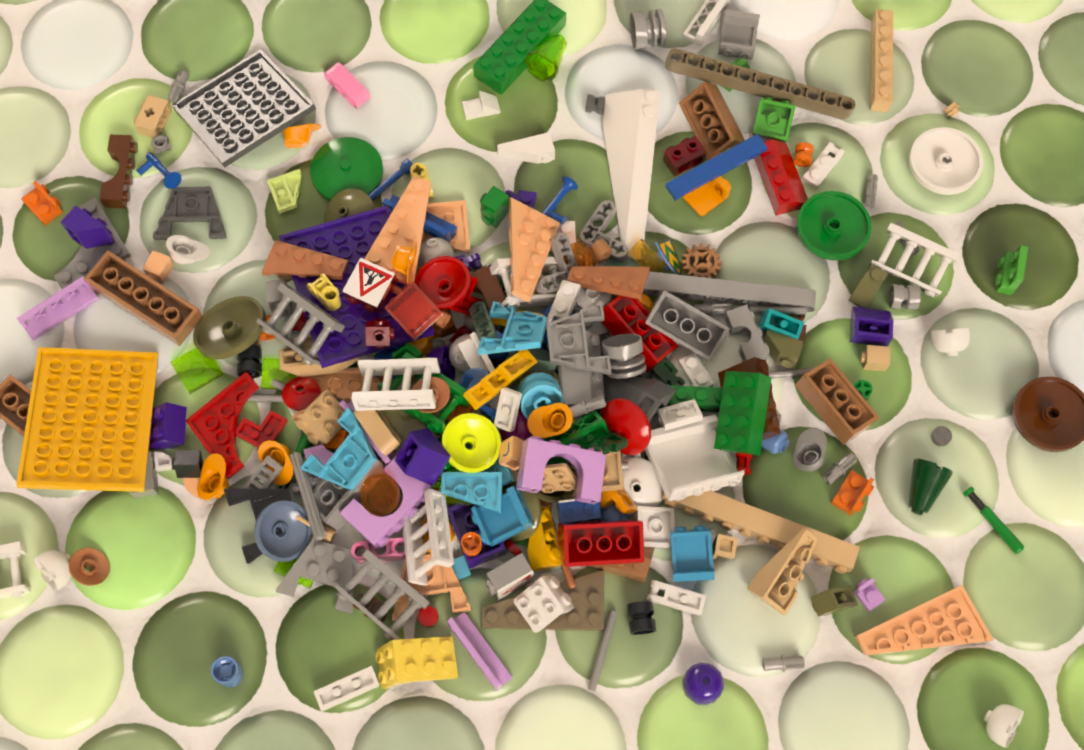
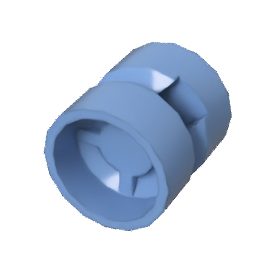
[211,656,244,688]

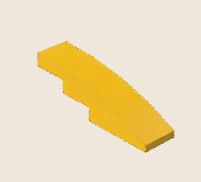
[463,349,538,410]

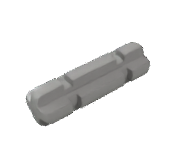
[864,174,878,208]

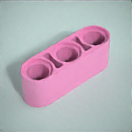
[324,62,371,108]
[351,538,406,564]

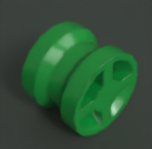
[854,380,873,401]

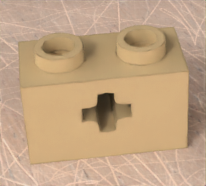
[134,95,172,138]

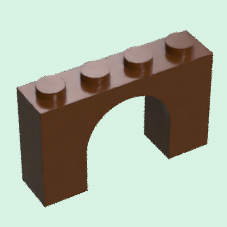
[433,264,506,338]
[718,357,781,441]

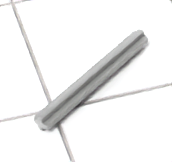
[289,452,326,541]

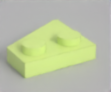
[267,169,302,214]

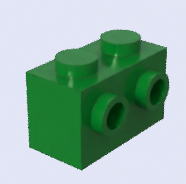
[480,186,509,228]

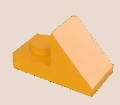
[601,490,638,514]

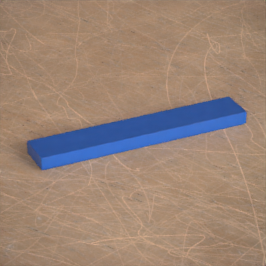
[665,134,768,201]

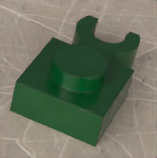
[651,357,685,386]
[594,433,628,455]

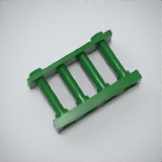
[378,352,470,435]

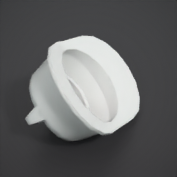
[166,235,210,264]

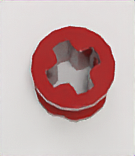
[735,453,753,475]

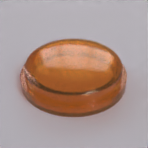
[361,473,400,516]

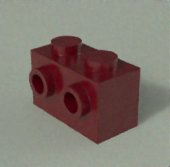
[663,136,707,177]

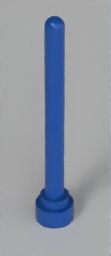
[368,158,413,201]

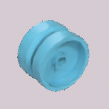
[517,372,564,419]

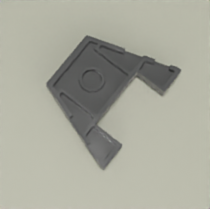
[153,186,227,240]

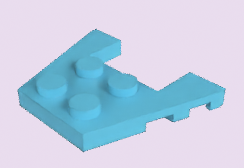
[478,301,547,355]
[300,408,377,491]

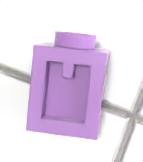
[853,578,886,612]

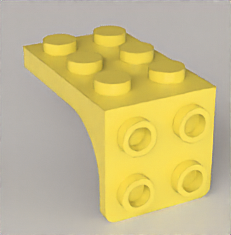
[375,636,458,689]

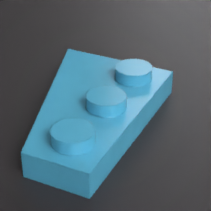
[441,472,503,514]

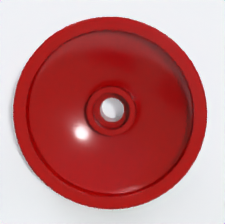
[414,256,471,309]
[600,398,651,455]

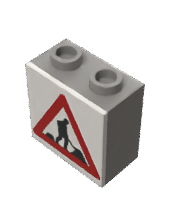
[485,553,534,601]

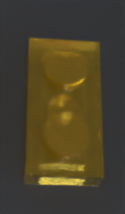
[629,239,667,273]

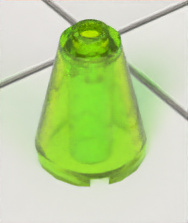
[525,34,567,81]

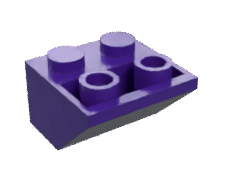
[60,206,115,249]
[849,306,894,346]
[149,402,187,449]
[394,428,451,485]

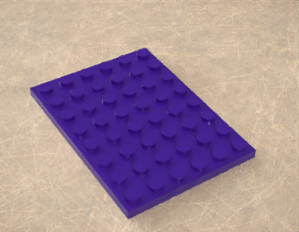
[279,205,434,368]

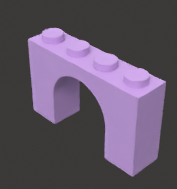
[516,436,606,504]
[340,457,432,550]

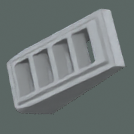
[244,455,284,489]

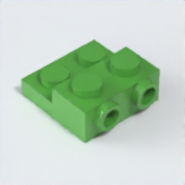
[752,97,796,142]
[995,245,1028,295]

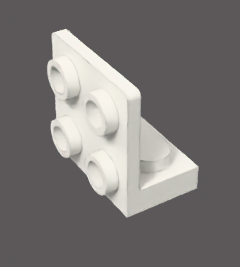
[657,399,703,430]

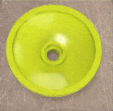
[441,413,501,473]

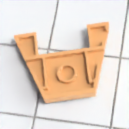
[392,554,472,622]

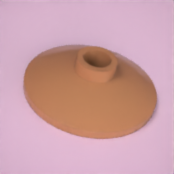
[411,377,450,413]
[69,548,110,586]

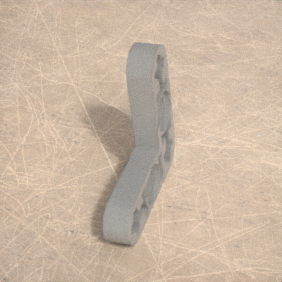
[580,200,629,261]
[535,233,578,294]

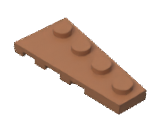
[262,240,348,280]
[567,266,650,299]

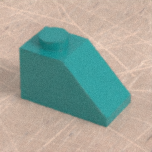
[758,308,804,339]

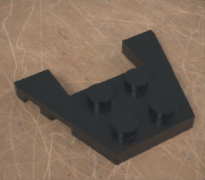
[224,488,292,564]

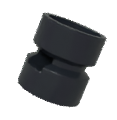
[237,345,262,378]
[627,601,656,635]

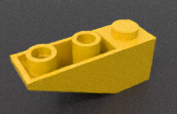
[527,506,562,572]

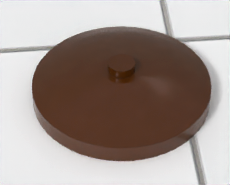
[1012,376,1084,452]

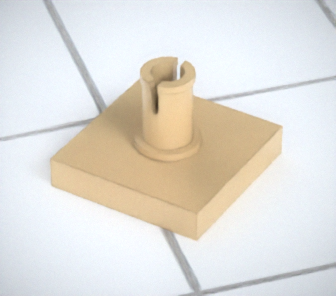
[600,450,624,492]

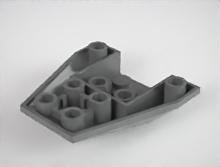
[595,374,676,457]

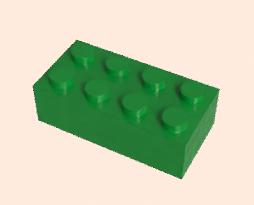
[714,371,772,456]

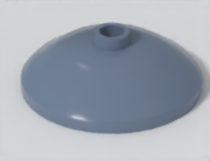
[254,500,312,562]

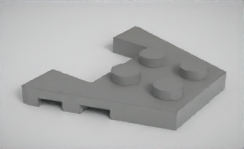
[546,302,611,375]
[276,539,353,614]

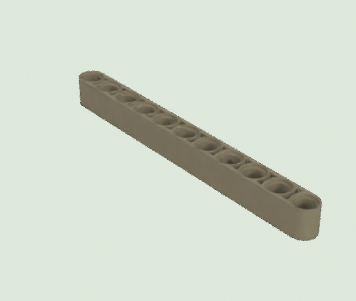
[665,48,856,120]

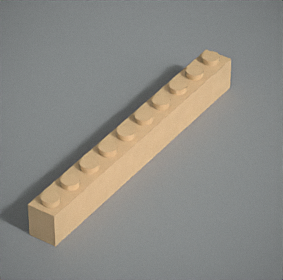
[661,490,860,574]

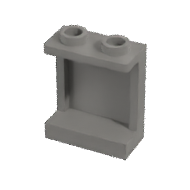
[718,9,760,59]

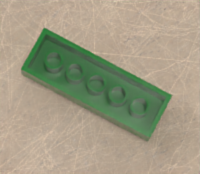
[473,0,567,95]

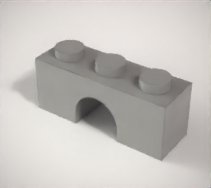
[723,305,770,362]

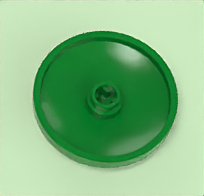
[310,137,383,201]
[796,191,872,260]

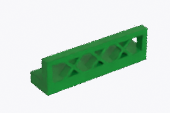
[542,411,610,465]

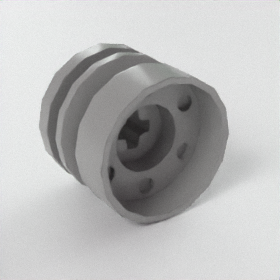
[630,9,667,50]
[601,334,647,379]

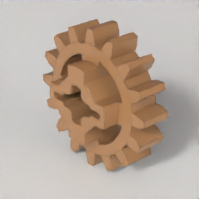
[681,243,722,278]

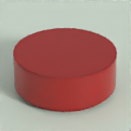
[504,539,522,557]
[418,606,439,628]

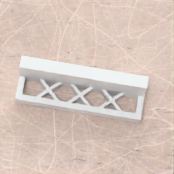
[683,0,731,46]
[457,332,500,409]

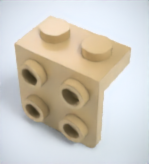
[291,390,345,446]
[542,463,577,493]

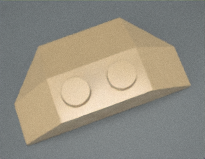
[279,335,359,377]

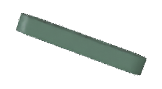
[469,301,498,341]

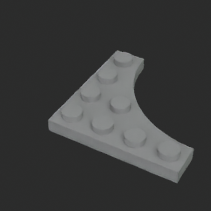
[54,197,131,289]

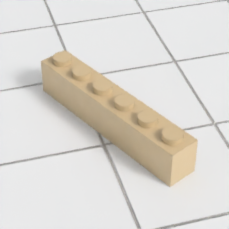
[870,9,893,112]

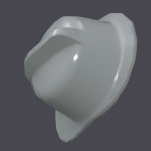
[793,428,827,473]

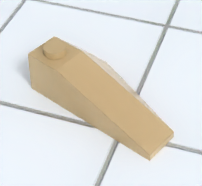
[747,528,817,615]

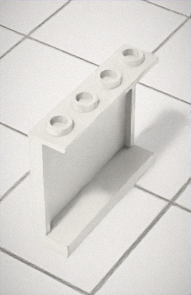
[645,414,745,501]

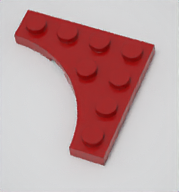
[186,371,260,479]

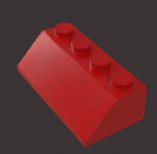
[754,139,808,216]
[601,295,678,372]
[558,519,644,567]

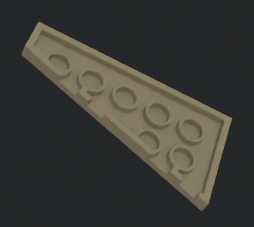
[482,570,604,631]

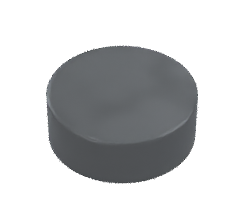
[931,426,952,446]

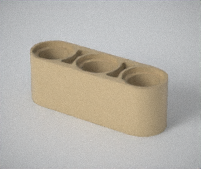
[353,410,402,456]

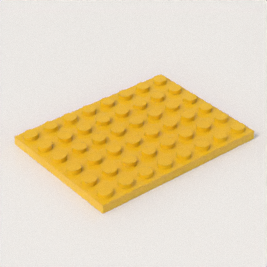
[16,347,159,492]

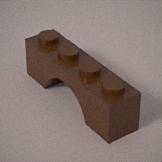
[99,134,138,208]

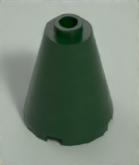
[908,459,953,516]

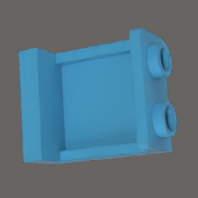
[471,486,535,546]
[670,525,714,582]

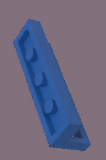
[382,195,457,243]

